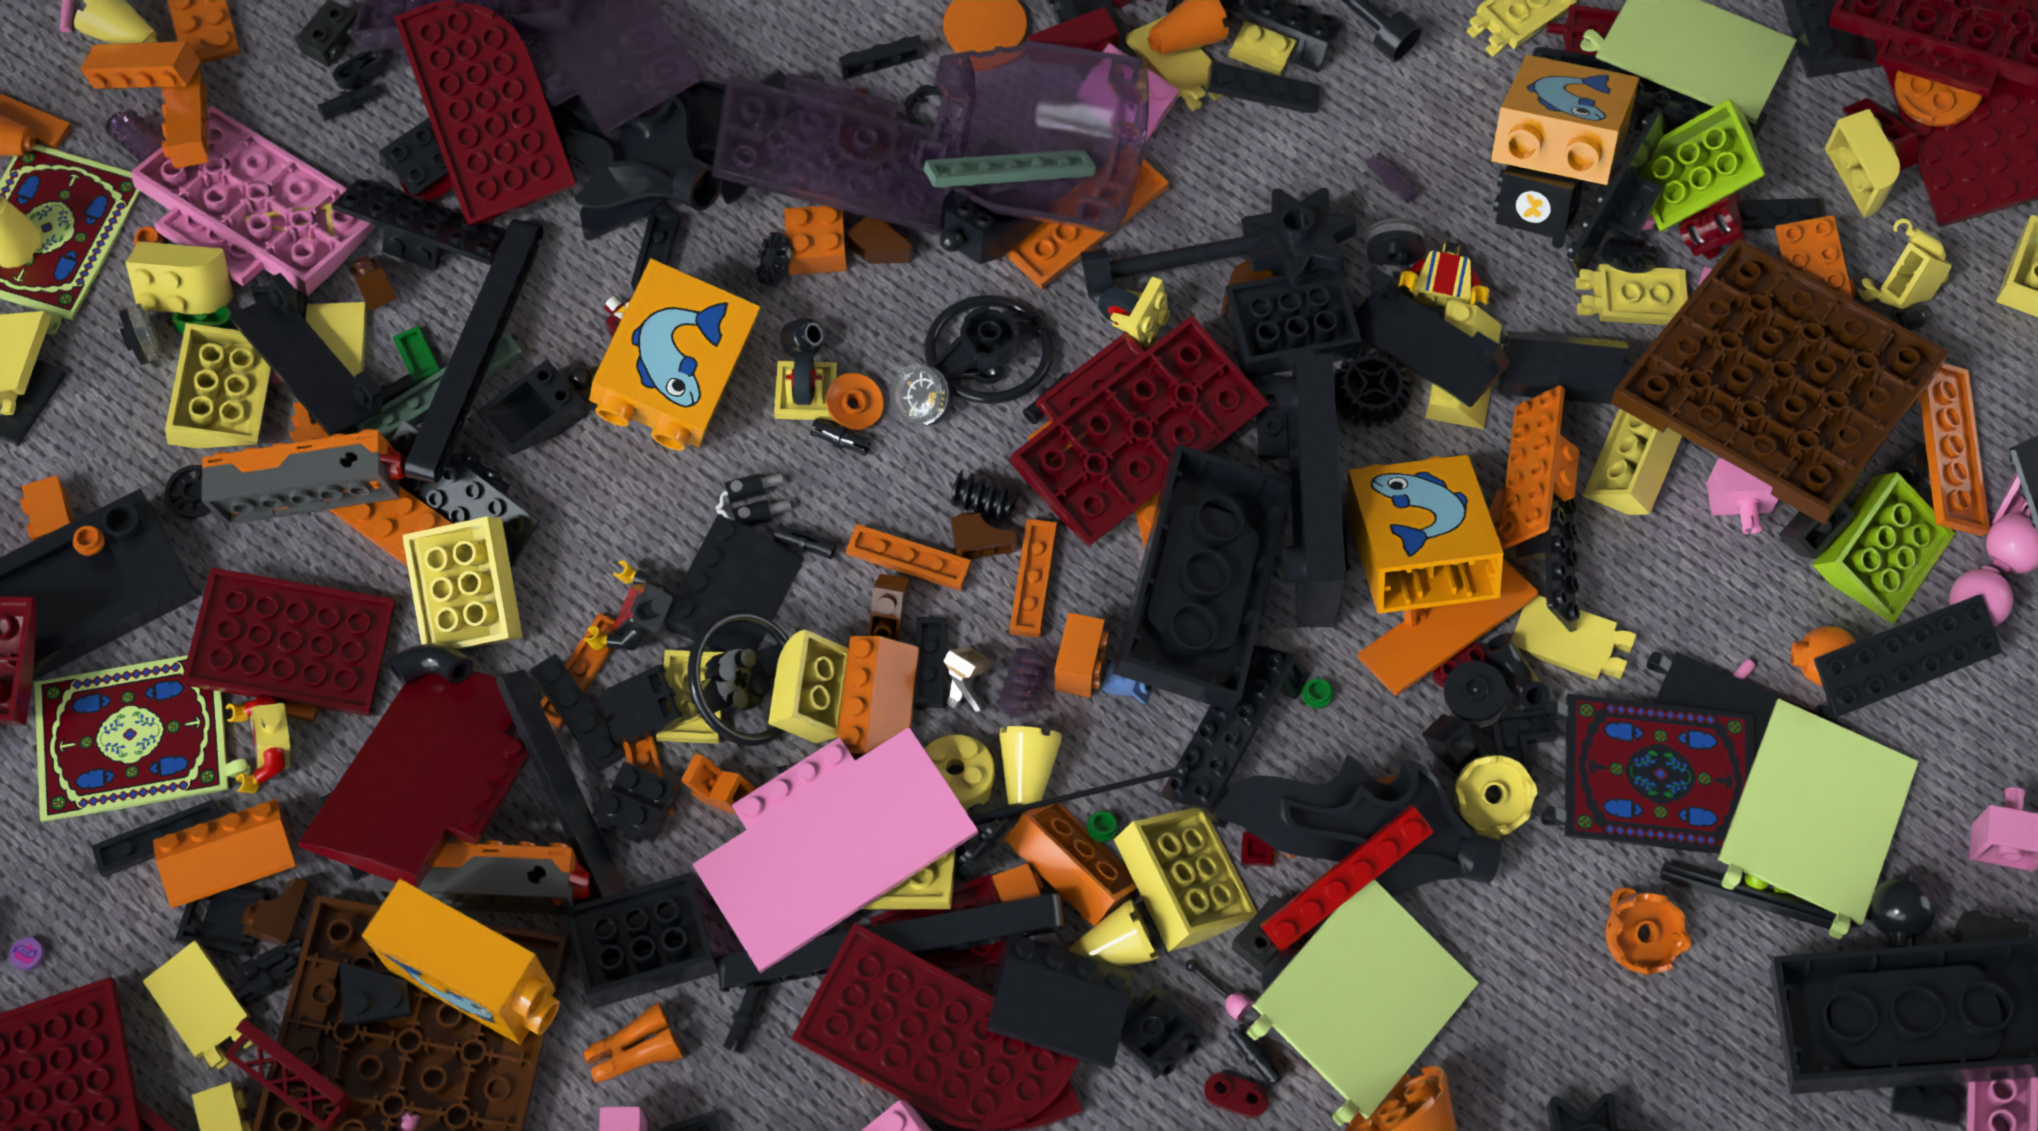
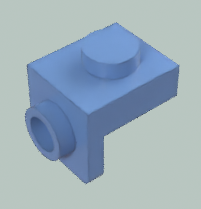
[1102,661,1154,704]

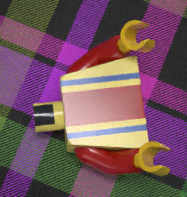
[1398,242,1490,309]
[226,696,290,794]

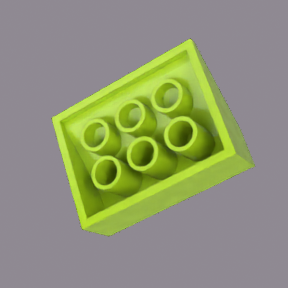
[1626,99,1766,232]
[1812,472,1956,624]

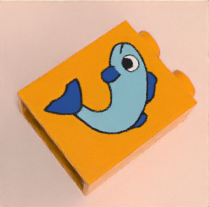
[1491,55,1639,185]
[589,258,760,451]
[1347,455,1504,614]
[362,879,560,1045]

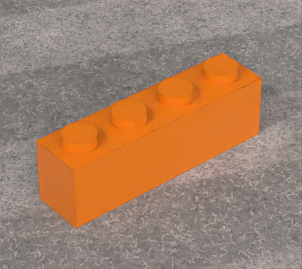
[80,41,200,89]
[161,68,209,169]

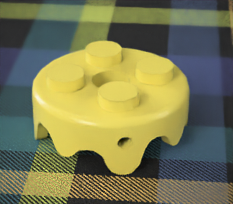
[924,734,995,811]
[1454,755,1537,835]

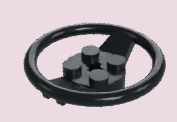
[924,295,1054,404]
[688,610,789,746]

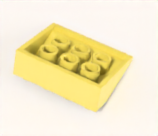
[165,323,271,449]
[402,516,523,650]
[1114,808,1257,952]

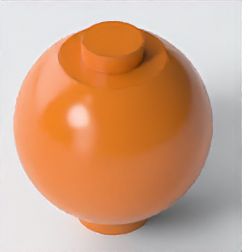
[1790,625,1856,687]

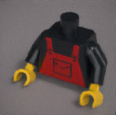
[584,560,673,651]

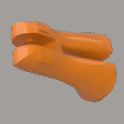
[583,1002,684,1083]

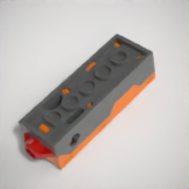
[201,429,406,524]
[373,839,591,915]

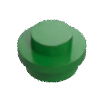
[1302,678,1333,709]
[1086,811,1118,842]

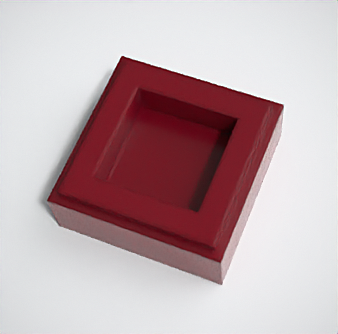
[1241,832,1274,867]

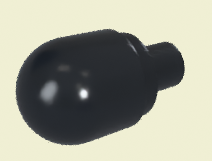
[1889,306,1927,331]

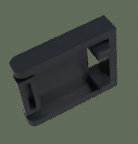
[175,887,270,958]

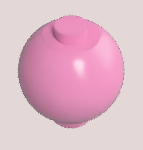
[1986,508,2038,575]
[1949,566,2014,627]

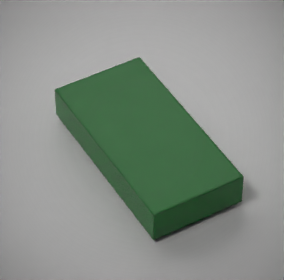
[393,325,441,385]

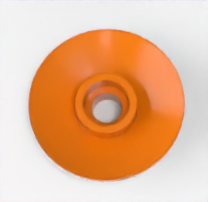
[826,373,884,430]

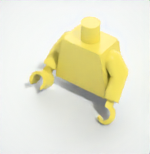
[1857,219,1951,309]

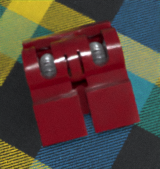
[1679,191,1745,260]

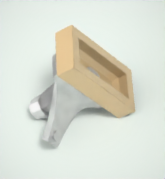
[944,646,994,712]

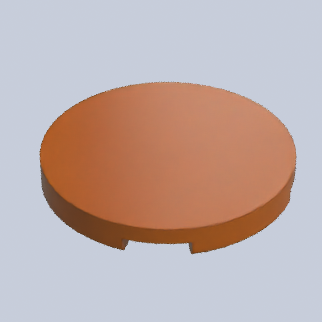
[943,0,1027,64]
[1895,71,1983,126]

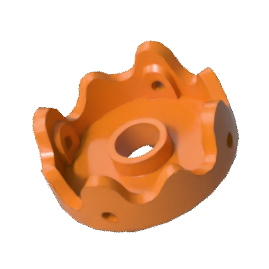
[1605,892,1691,975]

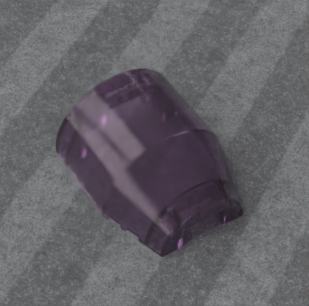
[914,41,1149,233]

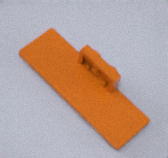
[1775,215,1856,300]
[1498,385,1580,550]
[1358,558,1538,696]

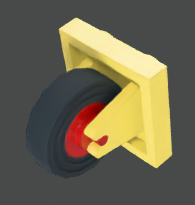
[1098,277,1170,352]
[774,352,837,420]

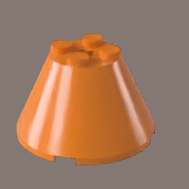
[1338,1066,1457,1131]

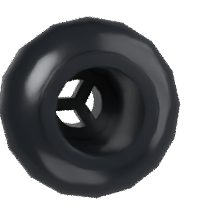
[780,317,824,358]

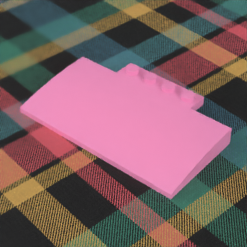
[131,106,377,297]
[692,727,979,974]

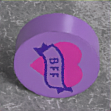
[10,937,45,971]

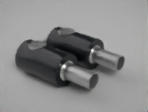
[715,473,792,527]

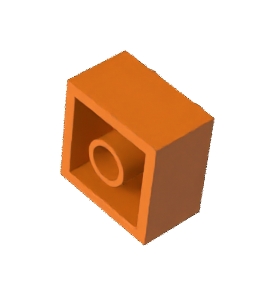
[784,205,847,275]
[1054,612,1109,698]

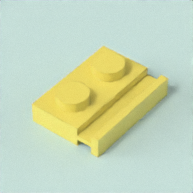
[1228,21,1297,76]

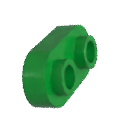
[172,306,233,334]

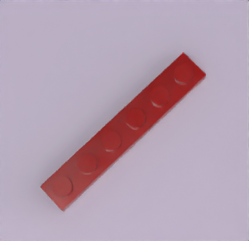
[1260,805,1433,950]

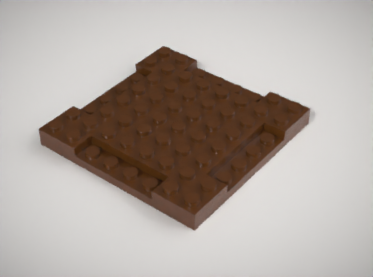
[1611,238,1949,525]
[252,895,571,1131]

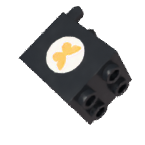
[1493,164,1584,249]

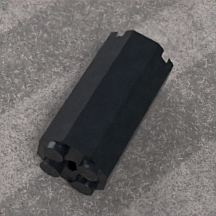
[1495,331,1629,405]

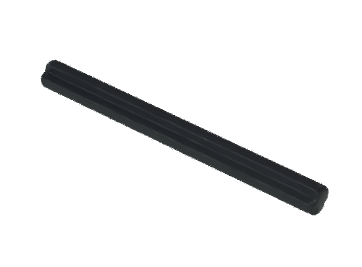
[1660,862,1837,929]

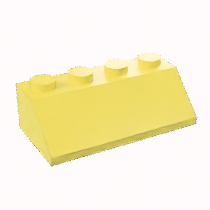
[1425,300,1502,429]
[1582,408,1682,515]

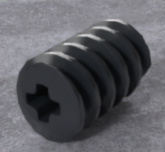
[951,469,1019,523]

